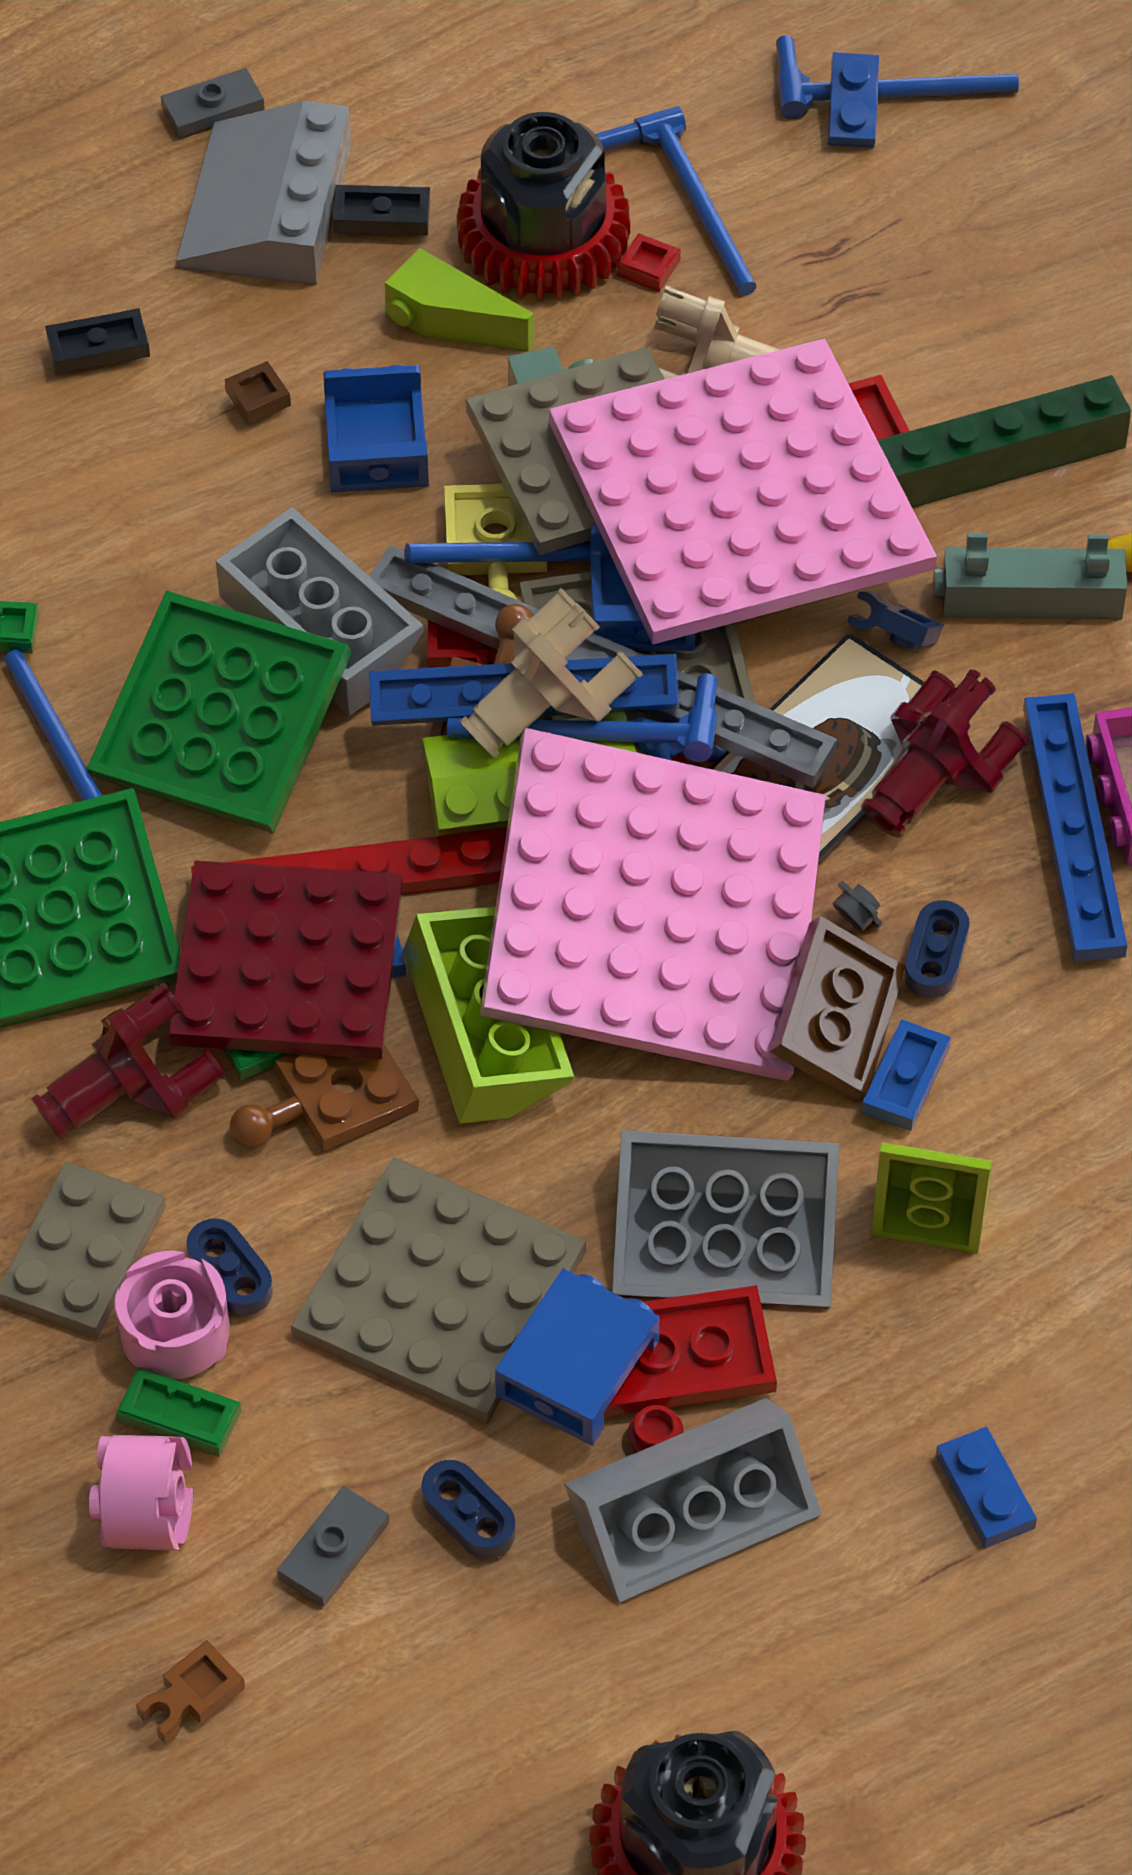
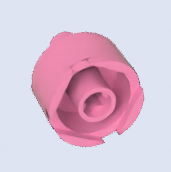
[115,1250,230,1379]
[89,1435,193,1550]

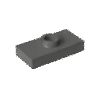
[161,68,265,138]
[277,1486,389,1607]

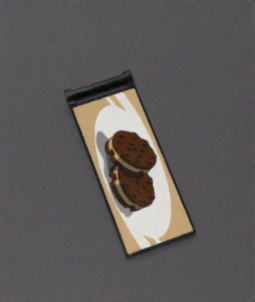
[708,634,924,865]

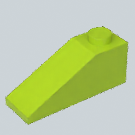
[384,248,534,351]

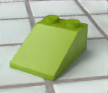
[871,1142,992,1253]

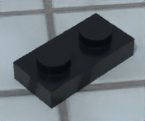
[333,185,430,235]
[45,308,150,374]

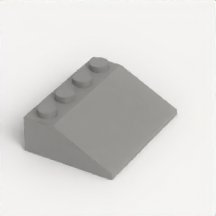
[177,101,351,284]
[612,1131,839,1307]

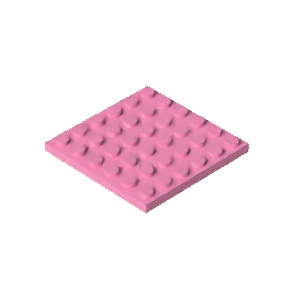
[548,339,937,644]
[479,728,826,1082]

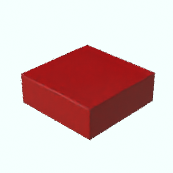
[617,233,681,292]

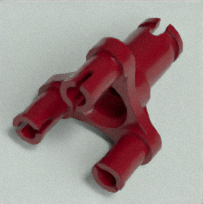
[861,669,1028,838]
[31,983,227,1140]

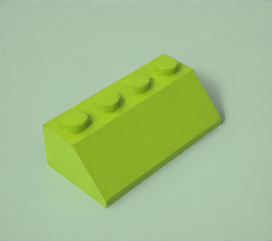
[422,712,637,836]
[403,907,574,1124]

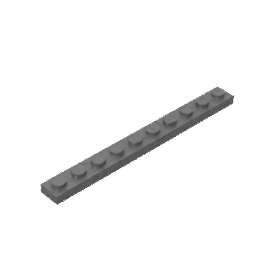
[369,545,837,788]

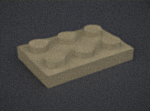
[0,1161,166,1339]

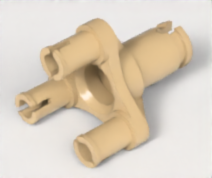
[654,285,781,379]
[460,588,643,758]

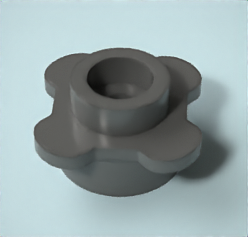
[832,881,883,932]

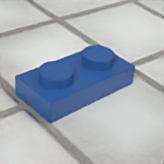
[828,52,879,148]
[862,1019,951,1131]
[936,1426,1037,1548]

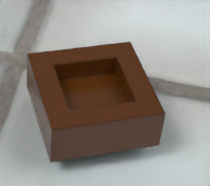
[225,361,291,424]

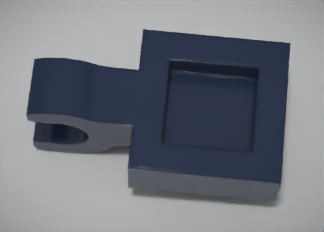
[847,590,944,650]

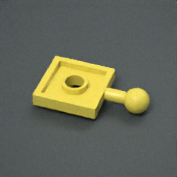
[444,484,547,600]

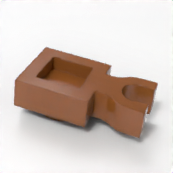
[136,1640,245,1744]

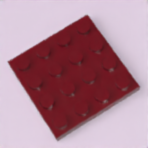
[169,860,403,1059]

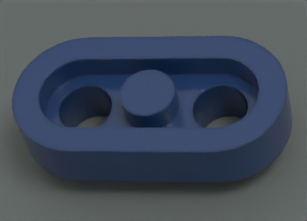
[904,900,970,998]
[187,1218,273,1315]
[421,1460,516,1558]

